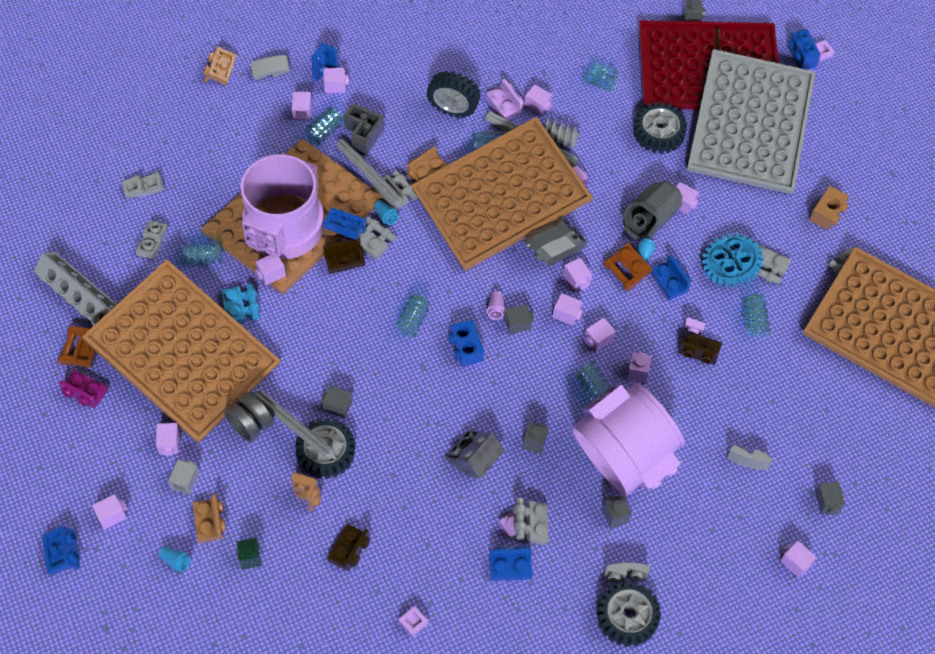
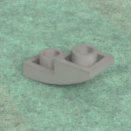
[250,55,290,81]
[136,220,168,260]
[727,444,773,470]
[604,563,650,583]

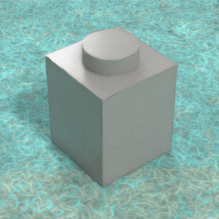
[168,460,199,495]

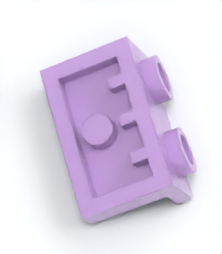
[486,79,524,120]

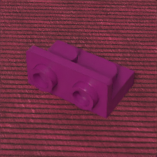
[59,370,108,409]

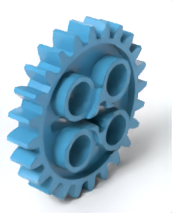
[702,233,764,288]

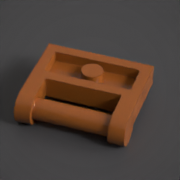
[603,243,653,292]
[57,326,97,368]

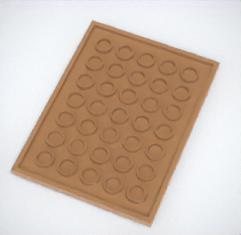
[411,117,593,272]
[201,138,383,295]
[802,247,935,408]
[82,260,281,444]

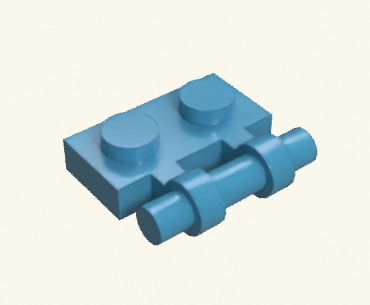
[221,283,260,324]

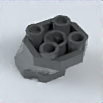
[622,181,683,239]
[524,216,587,266]

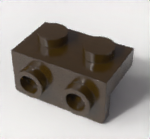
[323,238,365,274]

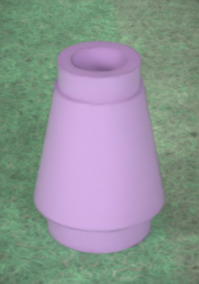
[486,291,505,320]

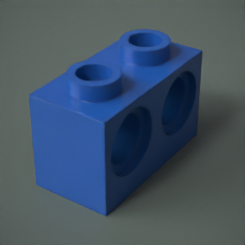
[787,29,821,70]
[448,320,484,367]

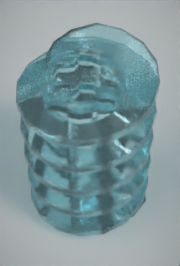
[305,107,344,145]
[182,240,222,265]
[742,293,771,336]
[396,294,431,338]
[576,361,612,400]

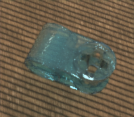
[583,61,618,91]

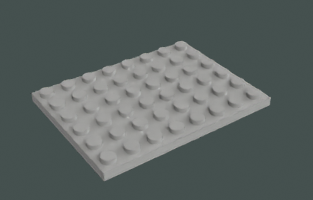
[687,49,816,195]

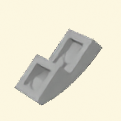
[122,172,165,198]

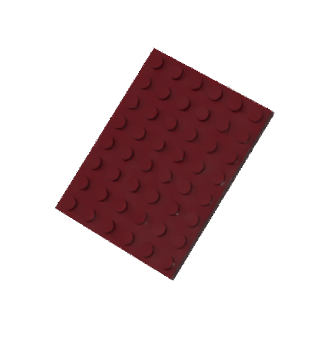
[638,20,779,110]

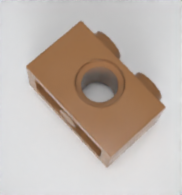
[810,186,849,231]

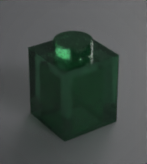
[236,538,262,570]

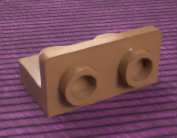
[203,46,237,85]
[407,147,447,183]
[291,472,322,512]
[193,494,226,543]

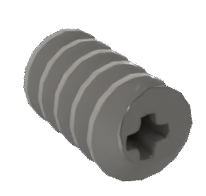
[543,118,580,149]

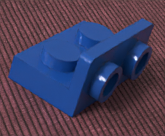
[311,43,338,81]
[323,207,366,240]
[651,255,691,301]
[42,526,80,575]
[489,546,533,581]

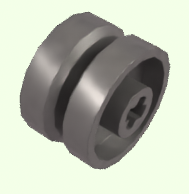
[223,391,274,443]

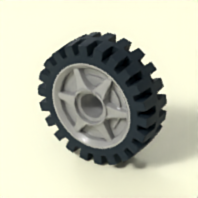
[426,71,481,118]
[633,103,687,154]
[295,418,355,479]
[597,581,661,647]

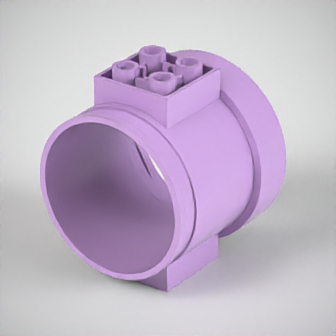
[241,153,324,259]
[571,382,685,497]

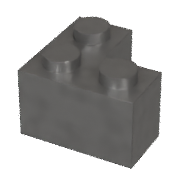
[344,103,384,155]

